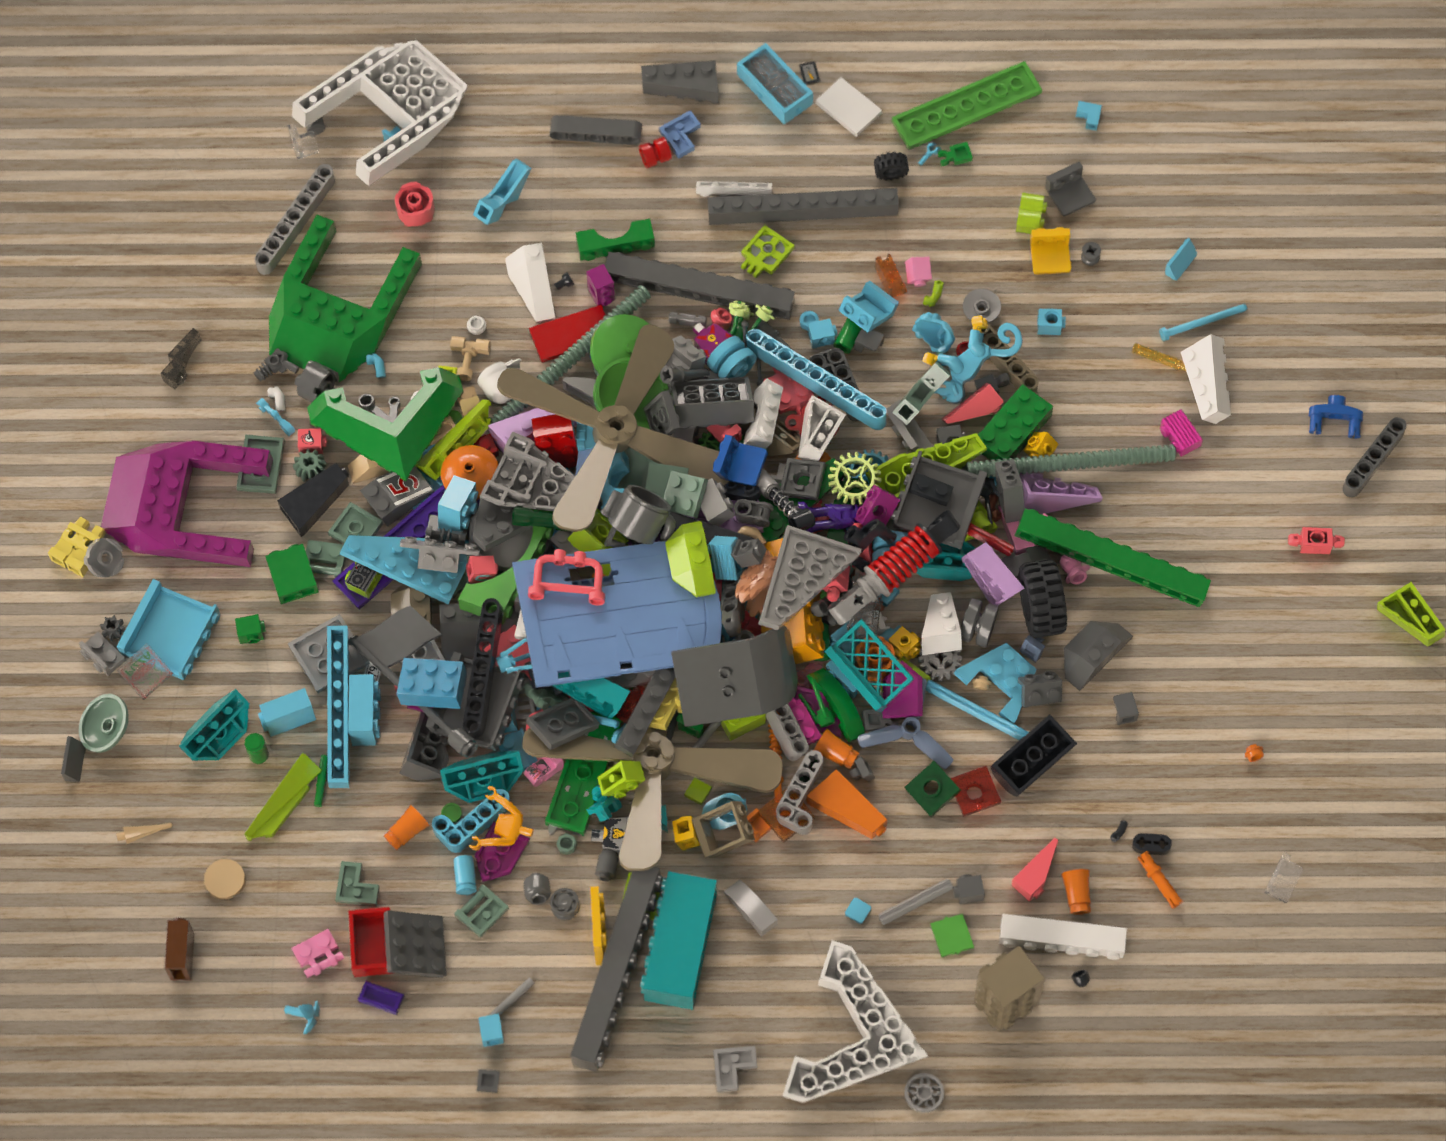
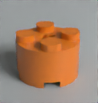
[855,636,895,682]

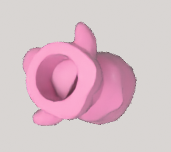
[1060,555,1090,585]

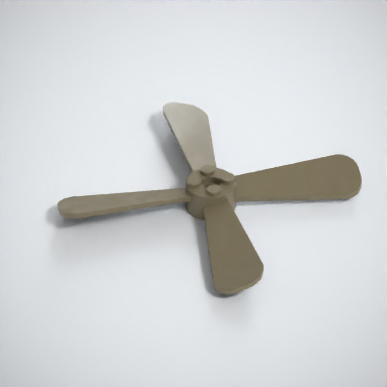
[497,324,729,532]
[522,684,783,871]

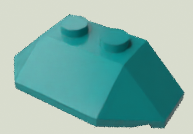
[917,540,976,581]
[179,689,250,761]
[440,750,524,803]

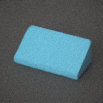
[1165,238,1197,281]

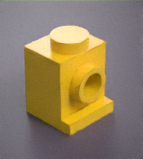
[672,816,700,851]

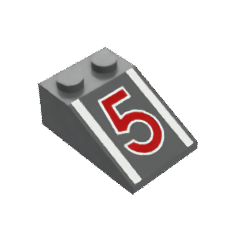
[360,467,435,527]

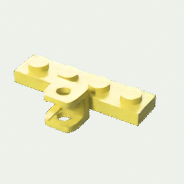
[649,678,682,731]

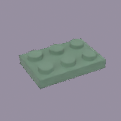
[236,435,285,494]

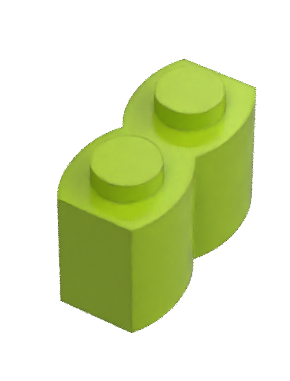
[1016,192,1048,234]

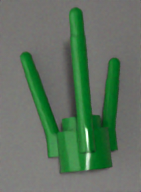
[798,679,836,728]

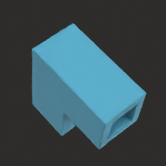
[1076,101,1102,131]

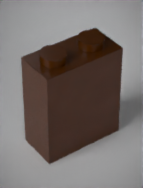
[165,918,194,981]

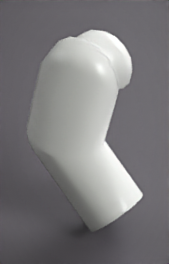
[268,386,285,411]

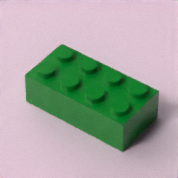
[978,384,1053,461]

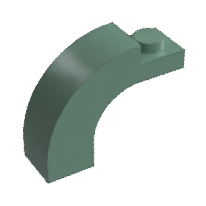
[892,361,951,425]

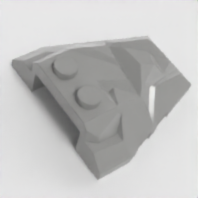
[480,432,575,511]

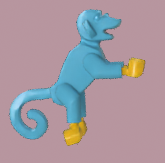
[922,315,1023,404]

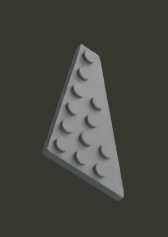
[758,525,862,630]

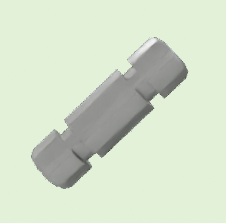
[668,312,706,327]

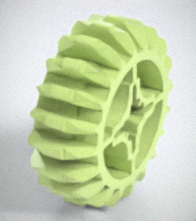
[828,452,882,505]

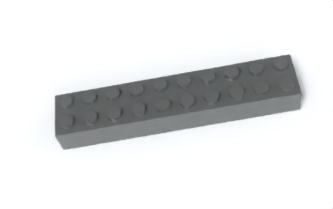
[570,867,663,1073]

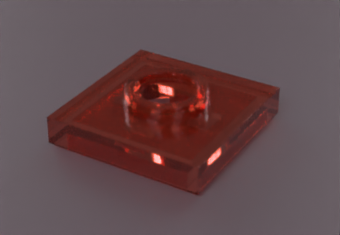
[951,766,1001,817]

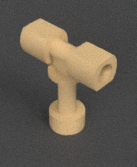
[450,336,491,381]

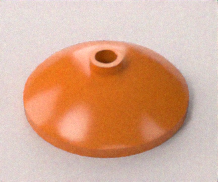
[441,445,499,500]

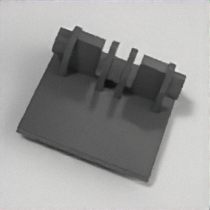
[425,515,468,546]

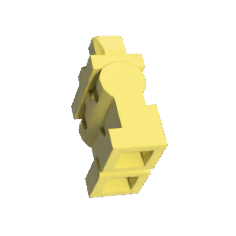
[48,517,106,577]

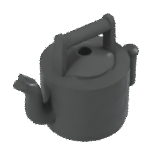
[601,485,676,548]

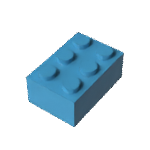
[396,658,467,709]

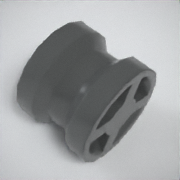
[1081,242,1101,266]

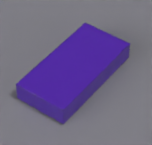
[358,981,405,1015]

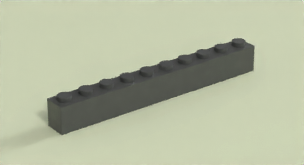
[708,188,899,225]
[605,252,795,320]

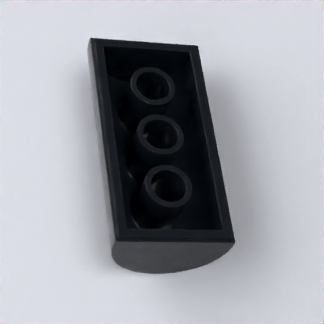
[991,714,1077,797]

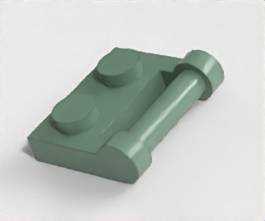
[306,540,346,578]
[454,884,509,938]

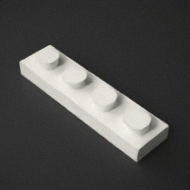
[696,181,772,197]

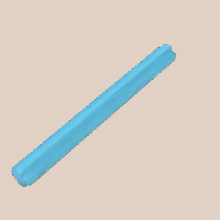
[926,680,1029,740]

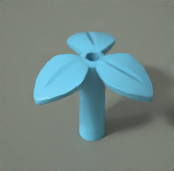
[284,1001,320,1035]

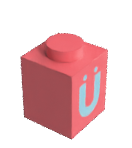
[466,556,498,583]

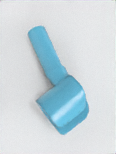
[918,142,941,166]

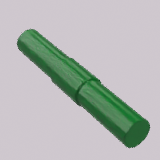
[314,755,328,807]

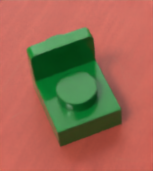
[676,713,703,739]

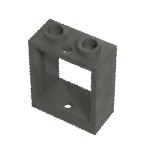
[995,459,1024,523]

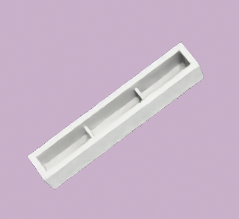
[999,914,1127,960]

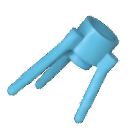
[496,638,532,674]

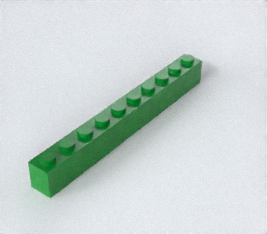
[1014,508,1211,607]

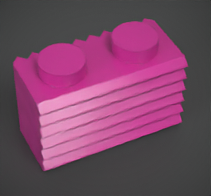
[1160,409,1203,457]

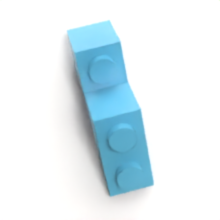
[473,158,531,225]
[826,621,862,700]

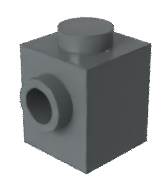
[953,874,985,905]

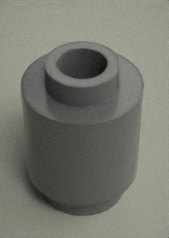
[595,849,619,882]

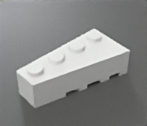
[1181,334,1231,424]

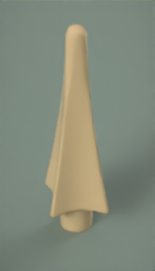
[116,823,172,844]

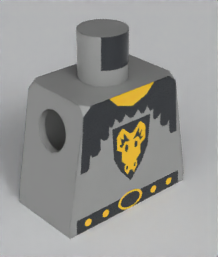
[591,817,629,857]

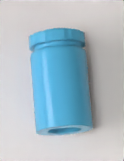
[453,855,477,895]

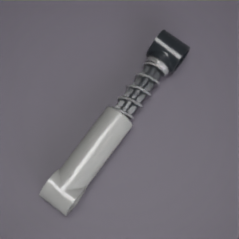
[757,468,815,531]

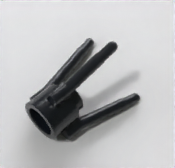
[981,478,1001,524]

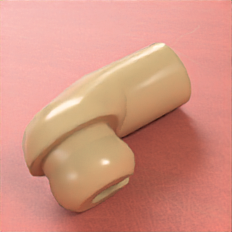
[738,525,767,545]

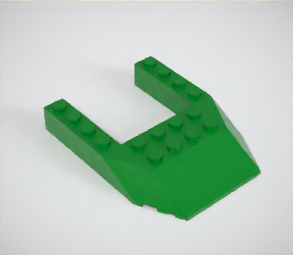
[269,215,422,383]

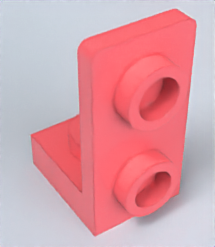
[705,424,742,443]

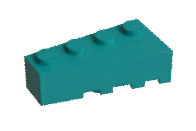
[552,672,630,719]

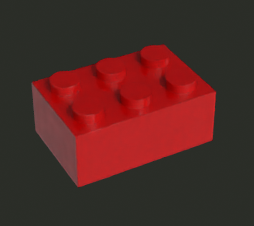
[531,414,579,468]
[348,907,395,977]

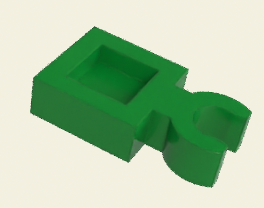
[937,142,973,166]

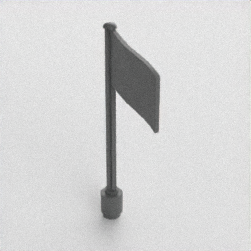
[349,606,478,757]

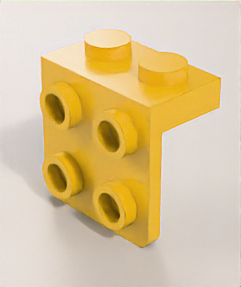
[1030,227,1071,274]

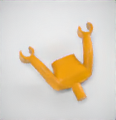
[469,786,534,851]

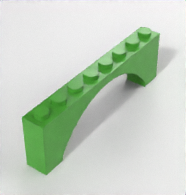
[458,509,554,625]

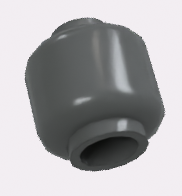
[523,873,551,905]

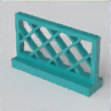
[824,619,914,712]

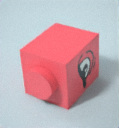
[298,428,327,454]

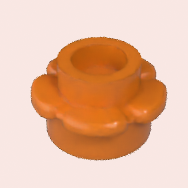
[1245,744,1264,762]

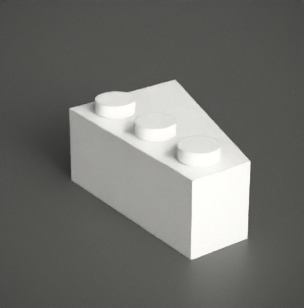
[798,395,846,461]
[921,592,962,655]

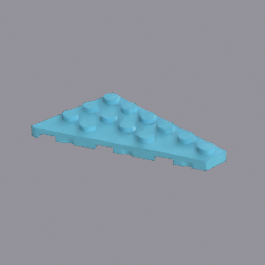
[340,535,469,604]

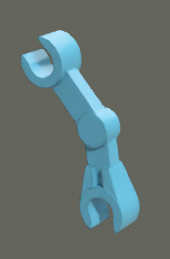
[256,398,295,436]

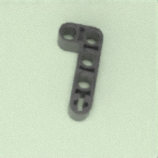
[809,348,859,421]

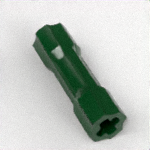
[512,507,571,532]

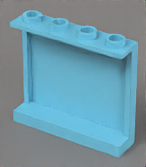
[117,579,220,680]

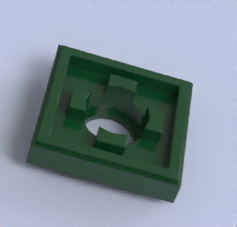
[904,761,961,818]

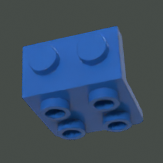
[713,434,768,486]

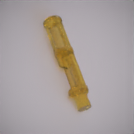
[1132,343,1187,372]

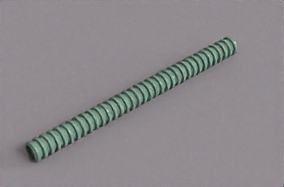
[490,285,651,424]
[965,444,1176,478]

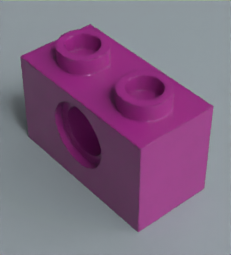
[586,264,615,306]
[855,485,900,526]

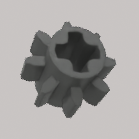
[100,615,126,641]

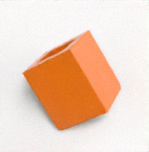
[747,808,771,843]

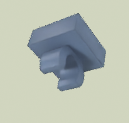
[1020,635,1045,663]

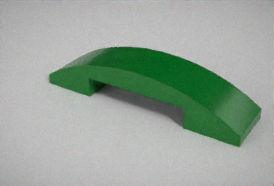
[806,668,865,743]

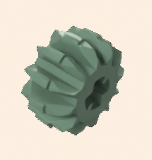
[293,448,327,482]

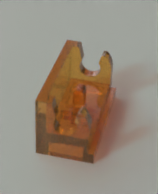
[875,254,907,298]

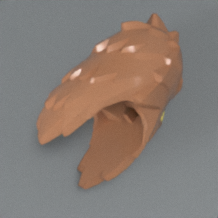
[735,550,777,617]

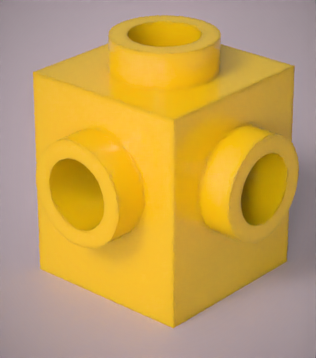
[1024,432,1059,458]
[888,626,922,661]

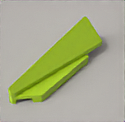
[416,400,491,481]
[245,753,322,841]

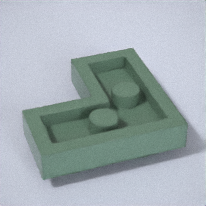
[335,861,380,907]

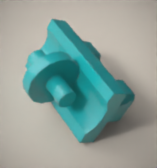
[587,785,623,822]

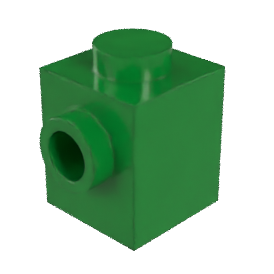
[235,614,266,644]

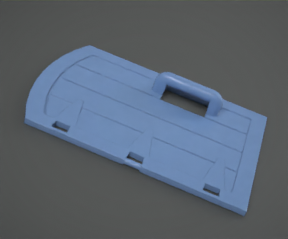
[512,541,722,688]

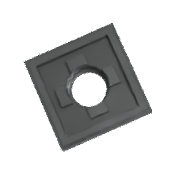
[780,458,827,501]

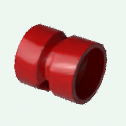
[638,137,672,169]

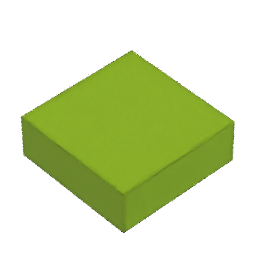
[684,777,712,806]

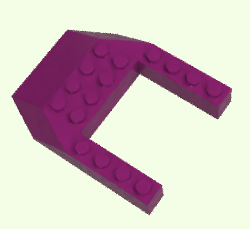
[101,441,273,567]

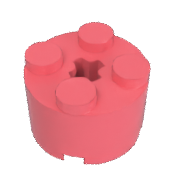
[395,182,435,227]

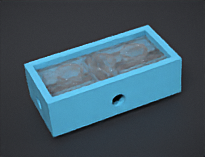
[737,43,813,125]

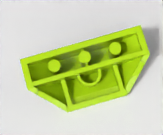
[665,521,716,598]

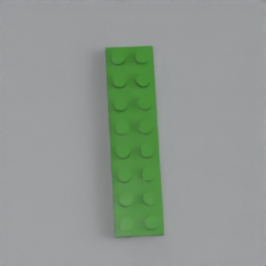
[892,61,1042,150]

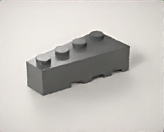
[641,60,719,104]

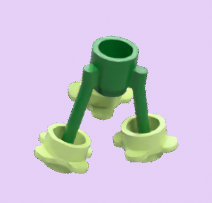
[729,301,775,341]

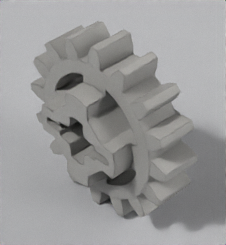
[918,650,962,681]

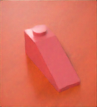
[942,382,1004,424]
[1012,838,1058,902]

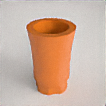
[814,729,860,770]
[384,805,430,850]
[1061,869,1091,915]

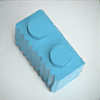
[708,536,744,581]

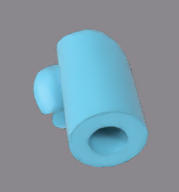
[366,353,386,378]

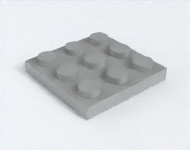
[288,614,370,693]

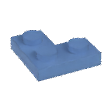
[659,110,701,159]

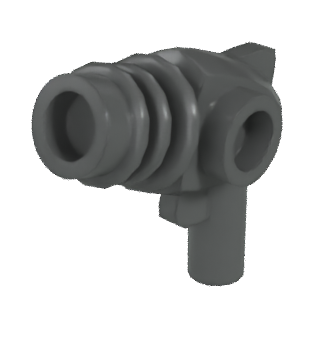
[253,348,300,382]

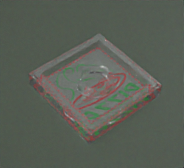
[117,643,173,700]

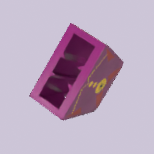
[693,323,732,371]

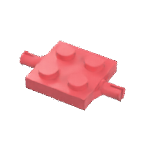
[763,366,814,415]
[484,624,531,680]

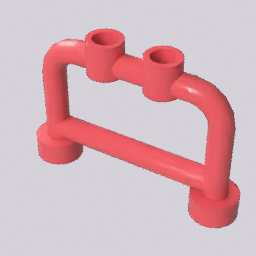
[528,549,605,606]

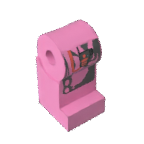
[524,758,564,787]

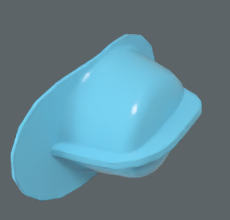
[702,793,747,830]

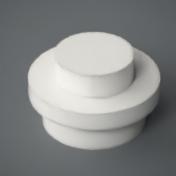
[467,316,486,335]

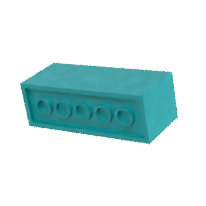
[640,871,717,1010]

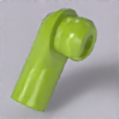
[923,280,944,307]

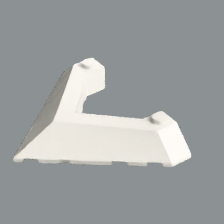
[783,940,928,1103]

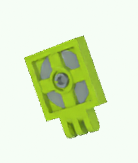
[741,225,795,278]

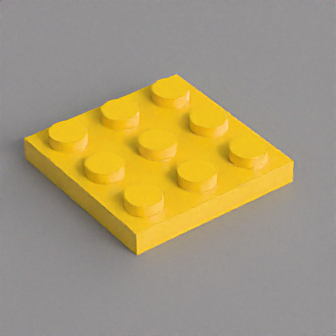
[590,886,607,965]

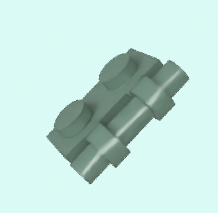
[523,683,570,710]

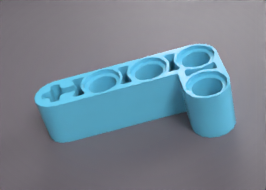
[432,789,510,853]

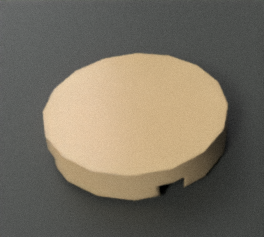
[204,859,245,900]

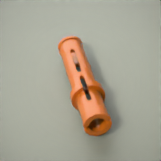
[1137,851,1183,909]

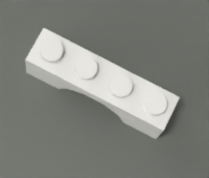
[743,378,783,449]

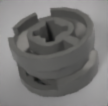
[550,888,580,921]

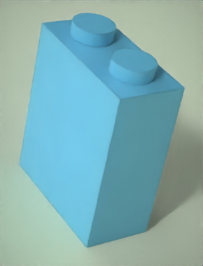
[258,688,316,737]

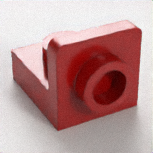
[473,433,499,459]

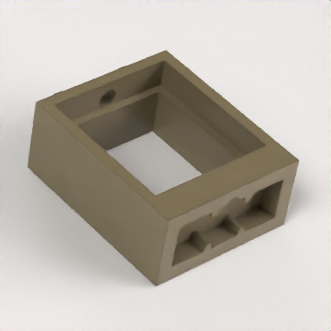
[692,801,755,858]

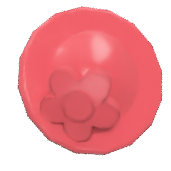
[711,308,732,329]

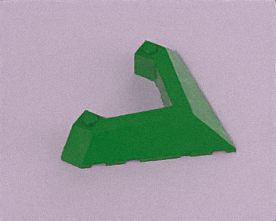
[307,367,463,482]

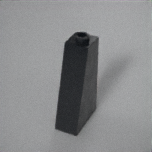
[277,463,349,537]

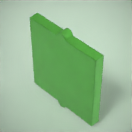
[930,914,974,957]

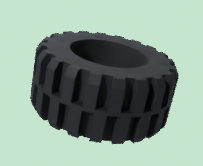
[1018,559,1067,638]

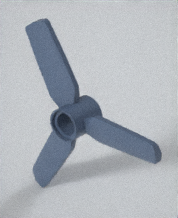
[857,678,953,769]

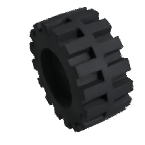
[874,152,909,181]

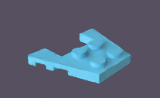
[953,643,1036,724]

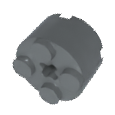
[295,360,339,403]

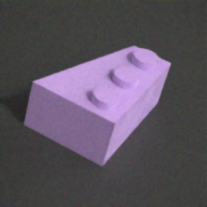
[961,542,1024,605]

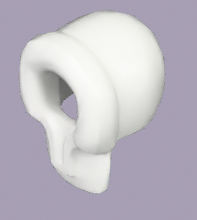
[477,358,521,404]

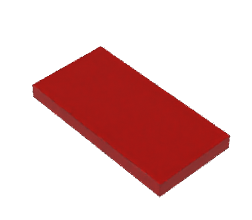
[529,305,606,363]

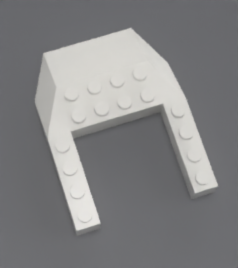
[292,40,467,186]

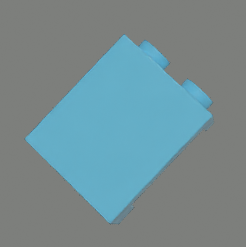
[838,281,899,333]

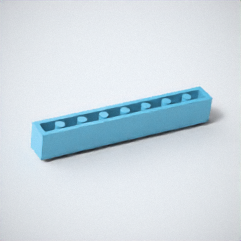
[327,626,350,788]

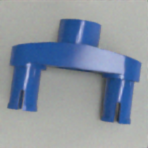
[1309,395,1363,439]

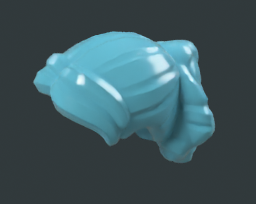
[912,312,955,354]

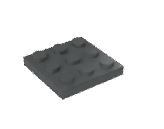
[384,910,446,978]

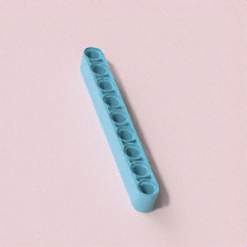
[746,329,887,430]

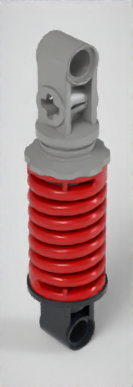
[827,510,961,625]

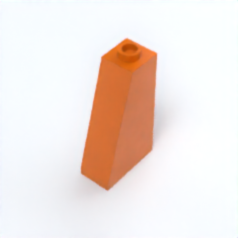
[807,769,887,839]

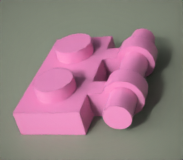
[292,929,344,978]

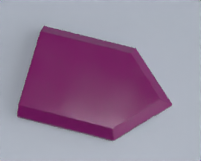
[882,660,923,719]
[474,821,530,882]

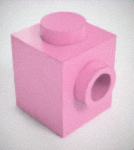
[905,257,932,287]

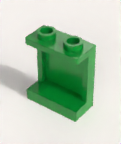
[265,544,319,604]

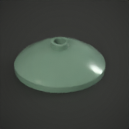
[79,694,129,753]

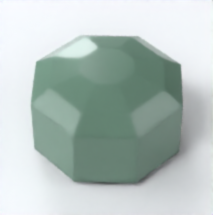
[556,833,577,855]

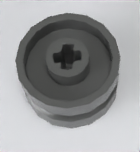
[961,598,999,648]

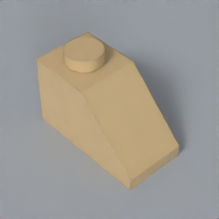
[347,455,389,484]

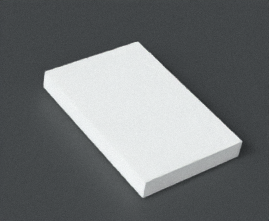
[816,77,882,137]

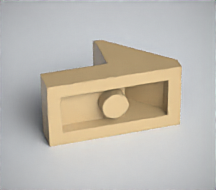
[457,386,480,417]

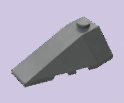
[399,712,449,781]

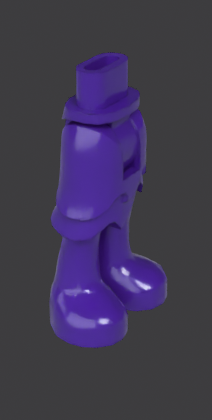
[798,502,861,533]

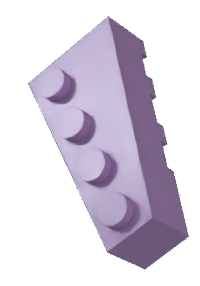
[488,408,577,454]

